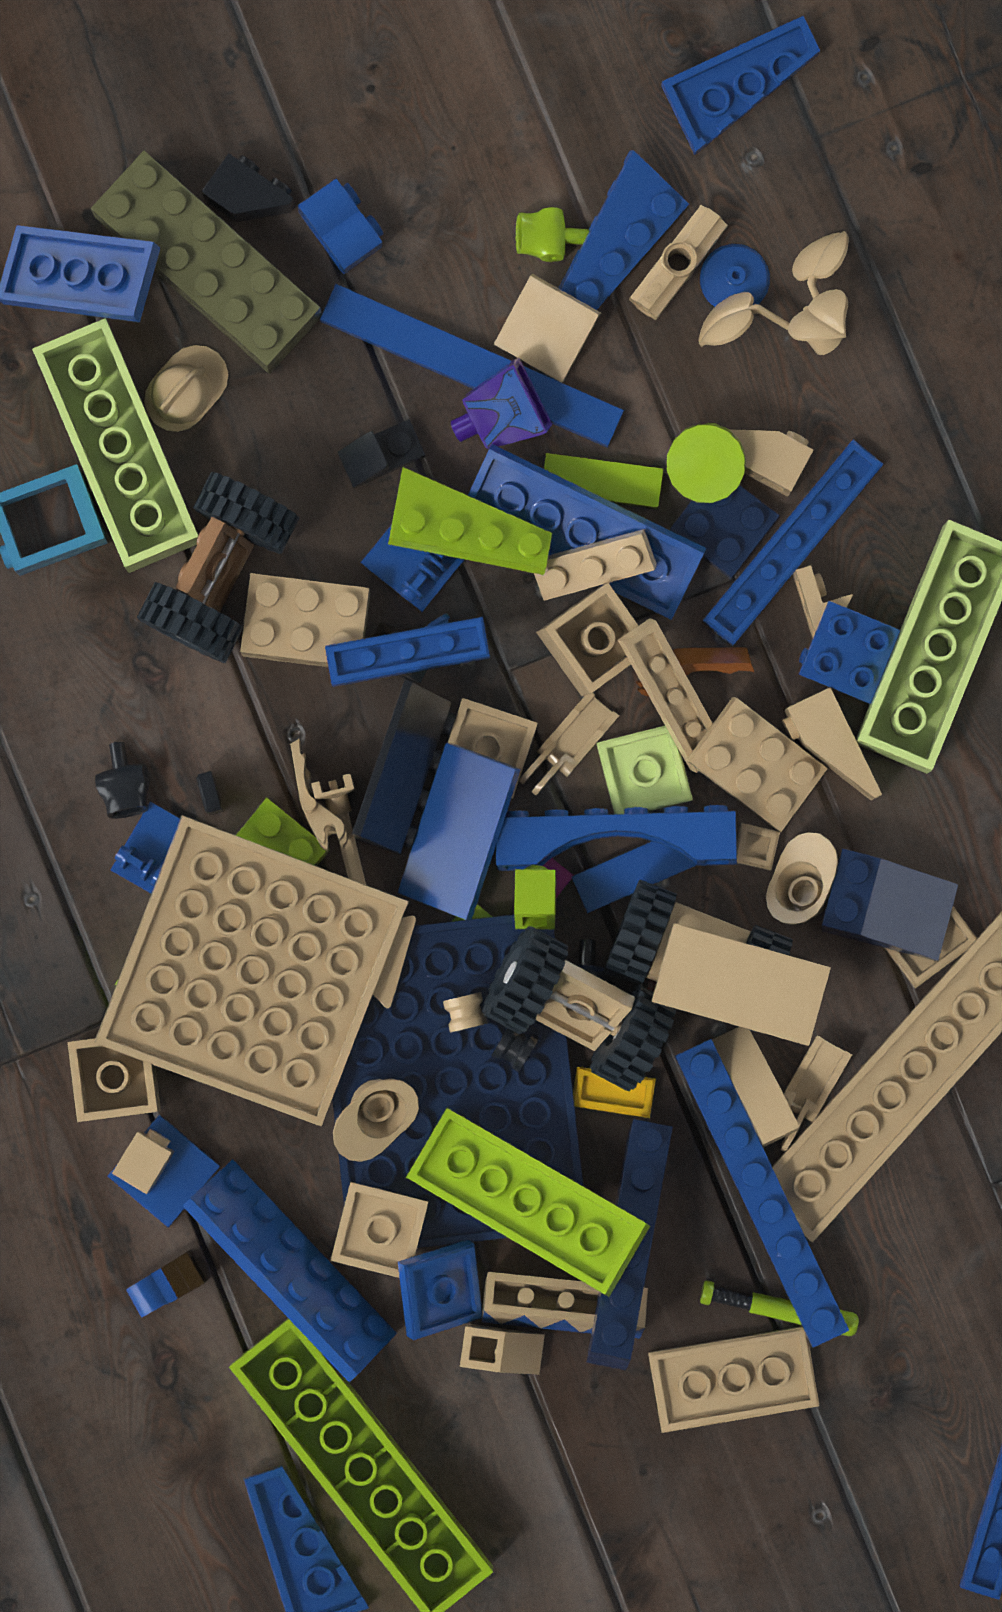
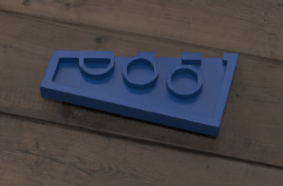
[661,16,820,155]
[243,1466,369,1612]

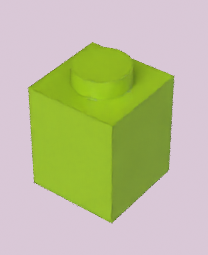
[514,865,556,929]

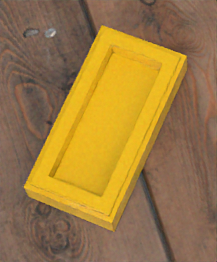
[573,1067,656,1118]

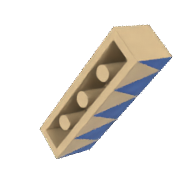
[481,1272,648,1339]

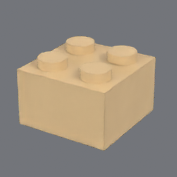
[536,583,639,696]
[68,1038,161,1122]

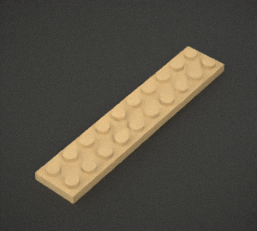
[772,911,1002,1243]

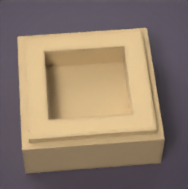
[737,823,780,871]

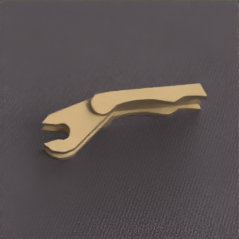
[519,693,619,795]
[290,739,348,852]
[780,1035,852,1152]

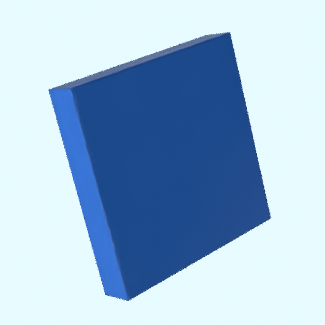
[108,1115,220,1228]
[398,1240,482,1340]

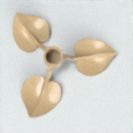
[699,231,849,355]

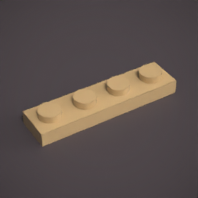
[618,618,713,773]

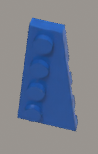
[558,150,689,310]

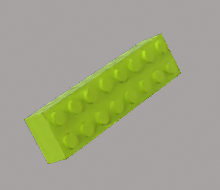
[229,1318,493,1612]

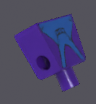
[451,358,552,449]

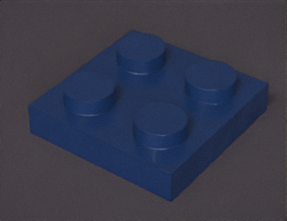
[669,485,780,579]

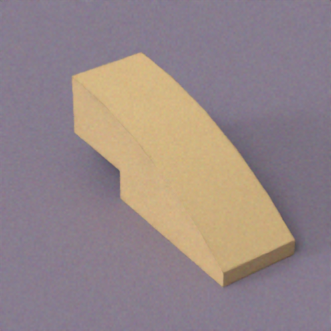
[712,1027,800,1147]

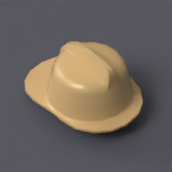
[144,345,228,432]
[766,832,838,925]
[333,1079,419,1162]

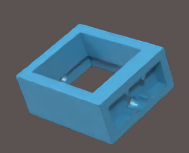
[0,464,108,576]

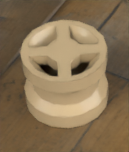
[443,992,488,1033]

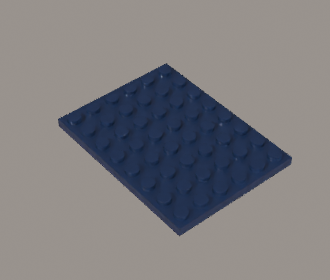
[332,915,584,1248]

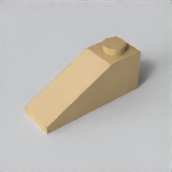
[729,429,813,497]
[782,688,882,800]

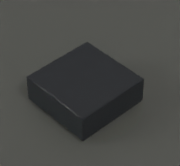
[196,771,224,815]

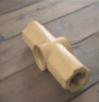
[629,205,728,320]

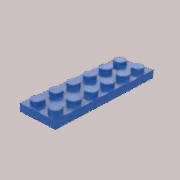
[468,444,706,620]
[182,1159,397,1382]

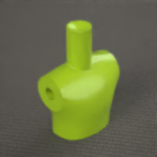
[515,207,589,262]

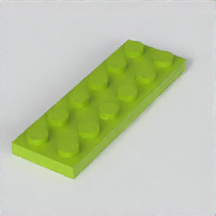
[406,1108,650,1297]

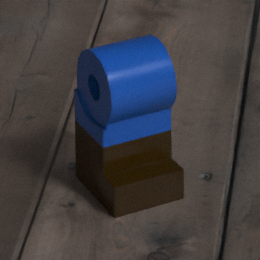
[126,1250,207,1318]

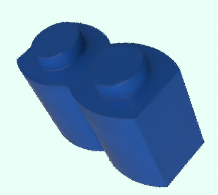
[298,179,384,274]

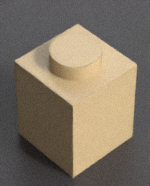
[112,1129,175,1194]

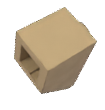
[460,1323,545,1375]

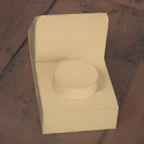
[793,565,853,638]

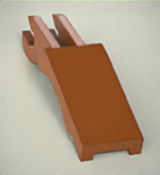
[636,647,754,697]

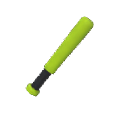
[700,1280,859,1336]

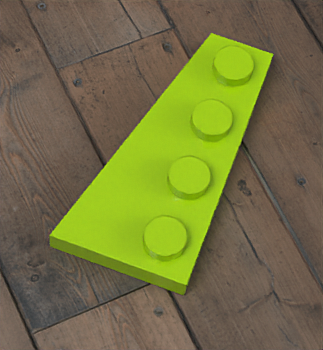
[388,467,552,575]

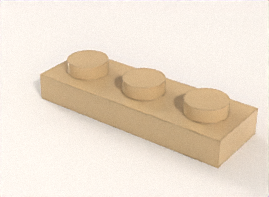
[534,529,657,601]

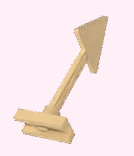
[311,774,416,1008]

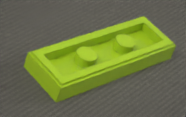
[544,453,663,509]

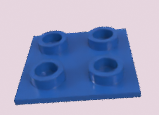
[361,524,465,612]
[798,601,901,704]
[110,802,180,894]

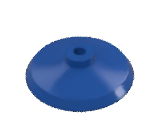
[700,244,770,307]

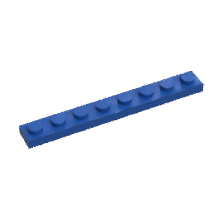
[675,1039,849,1348]

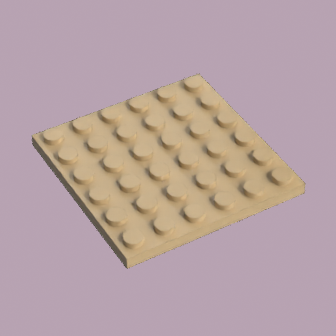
[95,815,408,1126]

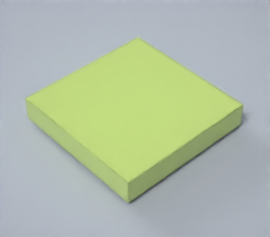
[596,726,693,815]

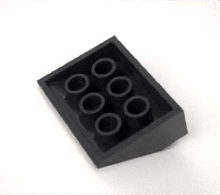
[352,680,456,855]

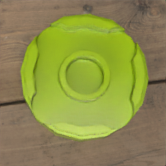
[667,423,746,503]

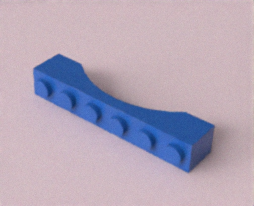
[496,805,737,871]

